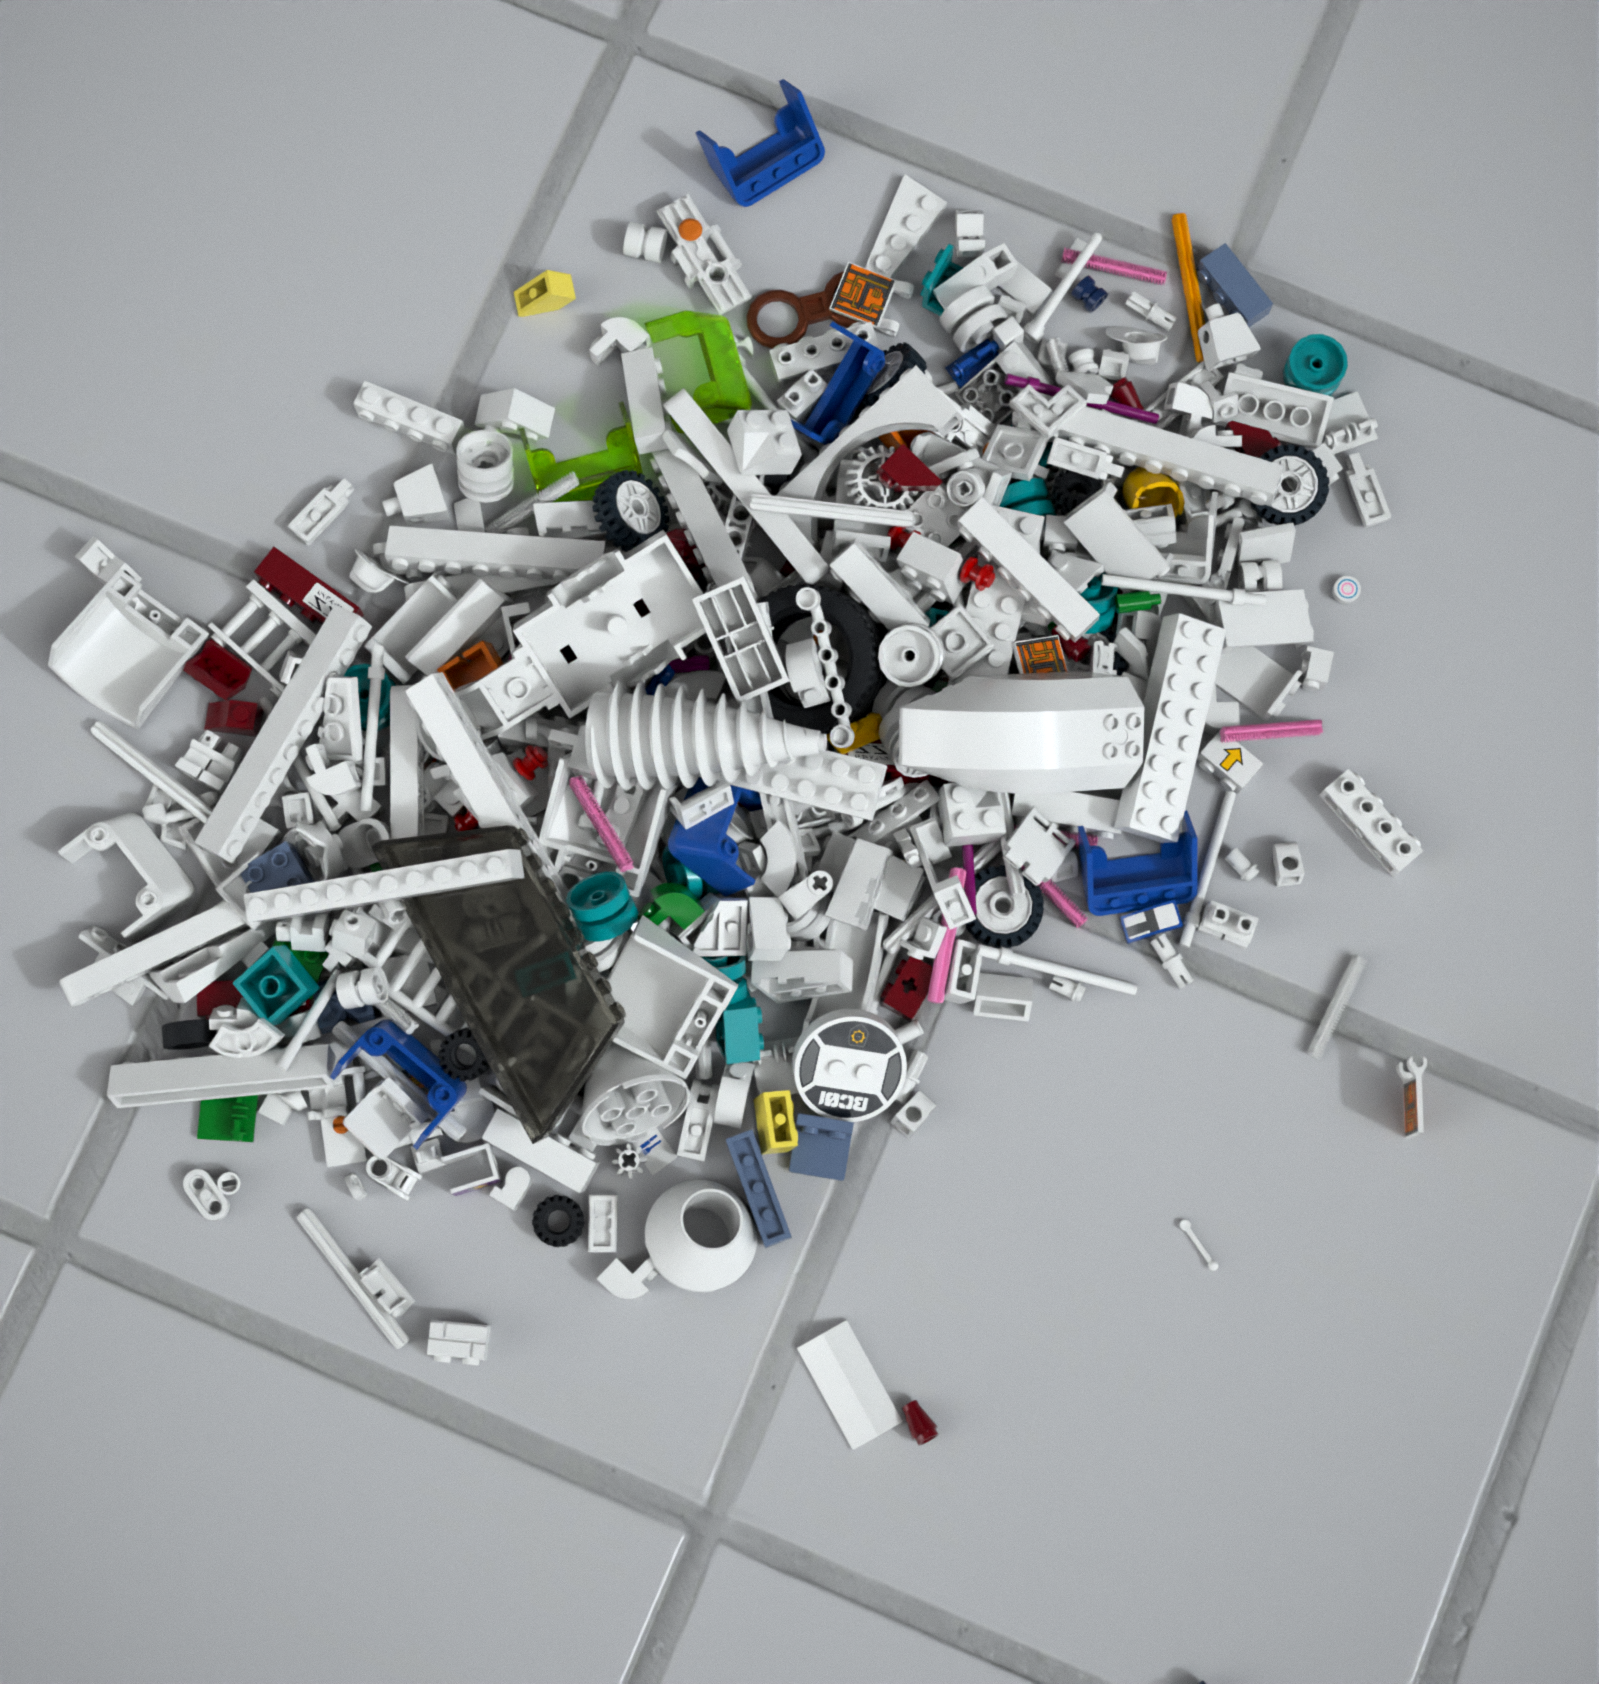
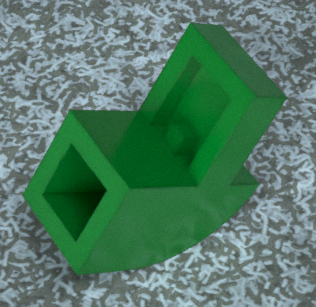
[637,883,705,930]

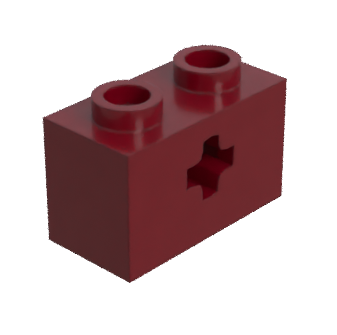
[881,956,933,1022]

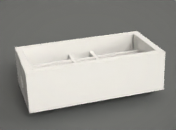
[692,576,790,704]

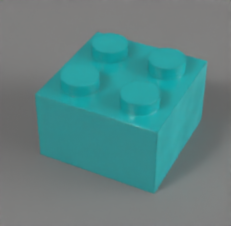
[233,945,320,1025]
[715,990,764,1064]

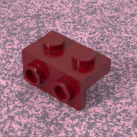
[183,639,252,700]

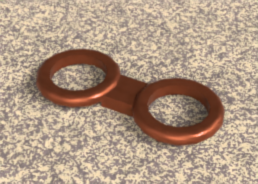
[746,270,858,349]

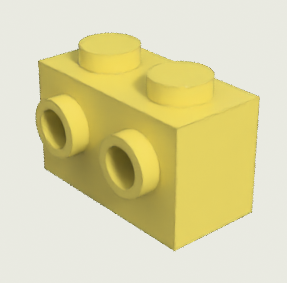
[753,1090,798,1155]

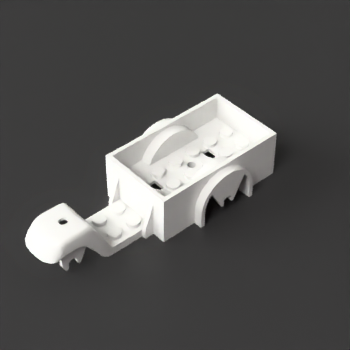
[415,529,706,762]

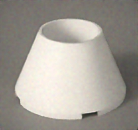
[644,1180,758,1292]

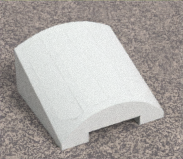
[48,569,209,730]
[539,753,678,898]
[585,915,738,1079]

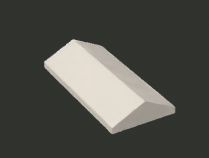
[1215,372,1334,449]
[405,579,514,676]
[797,1320,903,1450]

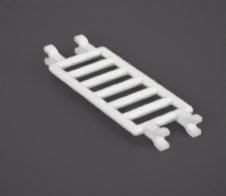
[348,903,572,1085]

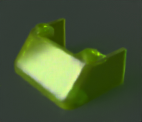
[645,310,752,433]
[519,401,643,503]

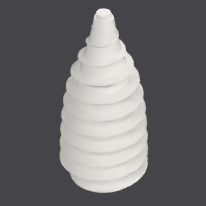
[585,680,827,790]

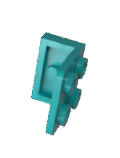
[920,244,963,316]

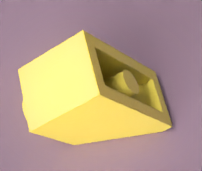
[514,270,576,317]

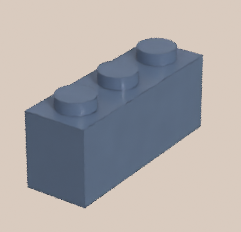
[1196,243,1273,327]

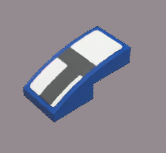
[1120,900,1183,944]

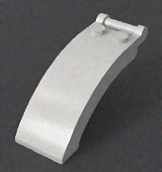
[802,911,889,1033]

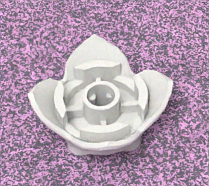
[282,821,348,882]

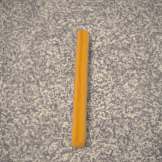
[1172,213,1205,363]

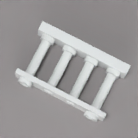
[208,579,316,699]

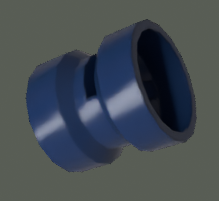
[1071,275,1108,313]

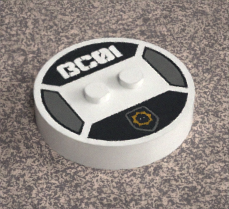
[792,1009,907,1122]

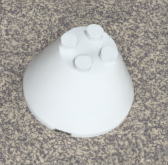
[580,1040,690,1146]

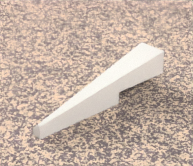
[149,919,281,1003]

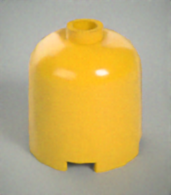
[1122,467,1185,518]

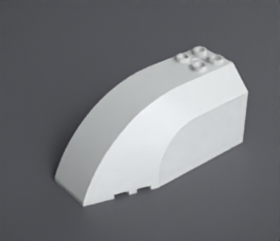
[899,671,1144,794]

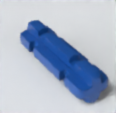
[645,665,675,695]

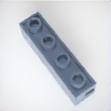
[726,1129,792,1248]

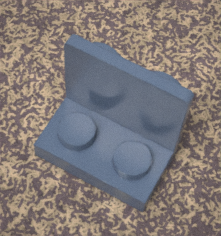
[240,841,315,893]
[789,1113,854,1181]

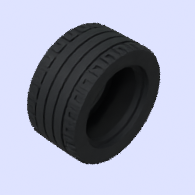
[757,584,888,734]

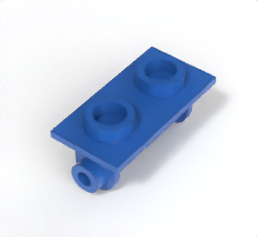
[945,339,999,389]

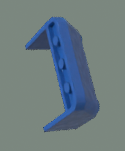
[695,79,825,207]
[790,321,885,445]
[668,777,763,897]
[1078,810,1198,916]
[330,1019,467,1150]

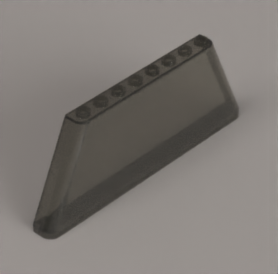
[371,825,626,1144]

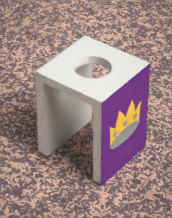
[441,1143,503,1196]

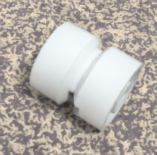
[623,221,667,263]
[947,467,991,507]
[1238,560,1282,592]
[336,967,389,1009]

